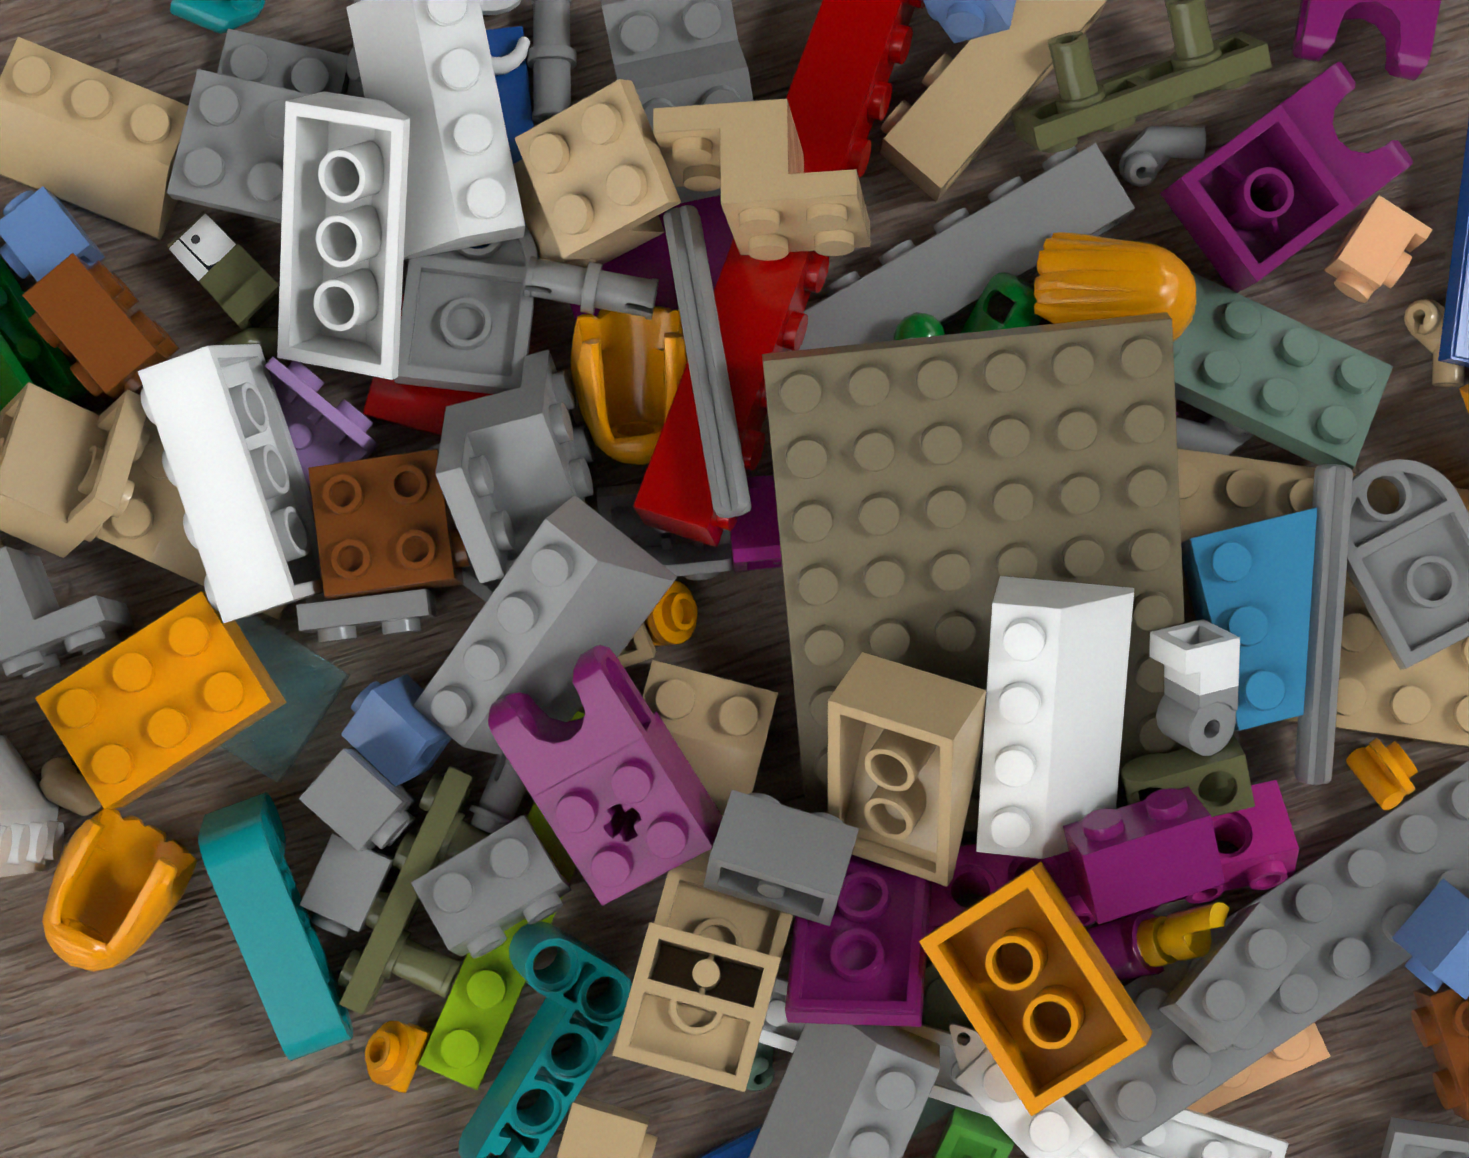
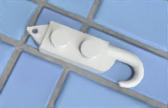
[949,1023,1120,1158]

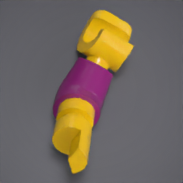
[1086,902,1229,981]

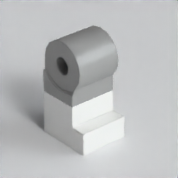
[1150,619,1240,756]

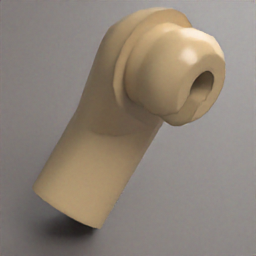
[1404,299,1465,387]
[39,757,103,816]

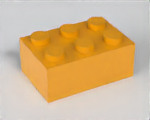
[35,591,287,809]
[919,861,1153,1116]

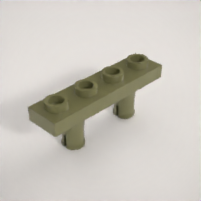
[1011,0,1272,153]
[337,766,491,1015]

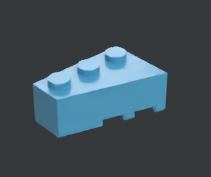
[1181,508,1317,731]

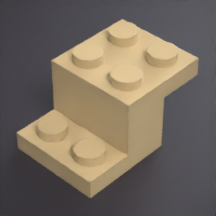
[513,79,681,267]
[653,99,871,261]
[0,382,150,558]
[612,866,793,1092]

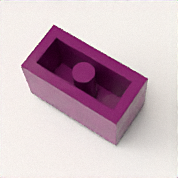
[1063,786,1225,924]

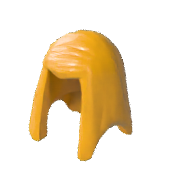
[1034,232,1196,342]
[571,306,688,465]
[42,808,197,972]

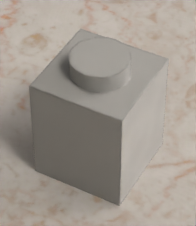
[300,833,395,937]

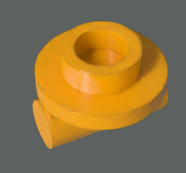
[645,581,698,647]
[1346,738,1418,810]
[365,1021,431,1093]

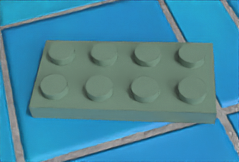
[1173,271,1393,470]

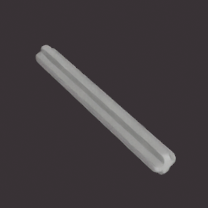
[663,205,751,518]
[1294,464,1353,785]

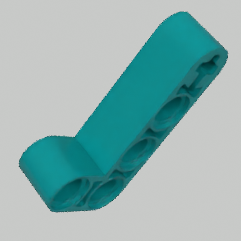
[198,792,353,1061]
[459,921,632,1158]

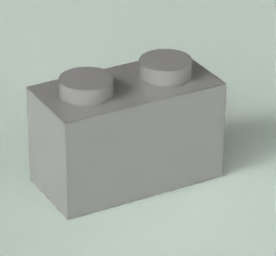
[299,749,418,852]
[703,790,859,926]
[1158,902,1312,1053]

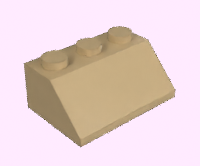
[0,37,188,240]

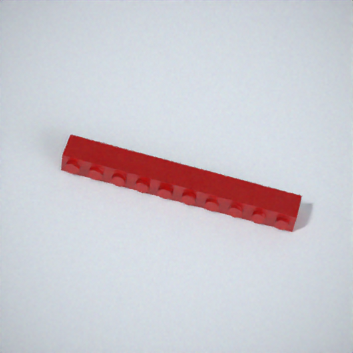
[633,0,925,547]

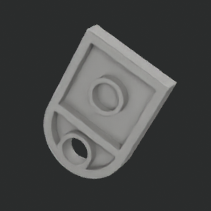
[394,226,537,394]
[1346,459,1469,670]

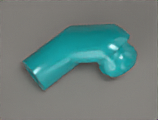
[170,0,265,34]

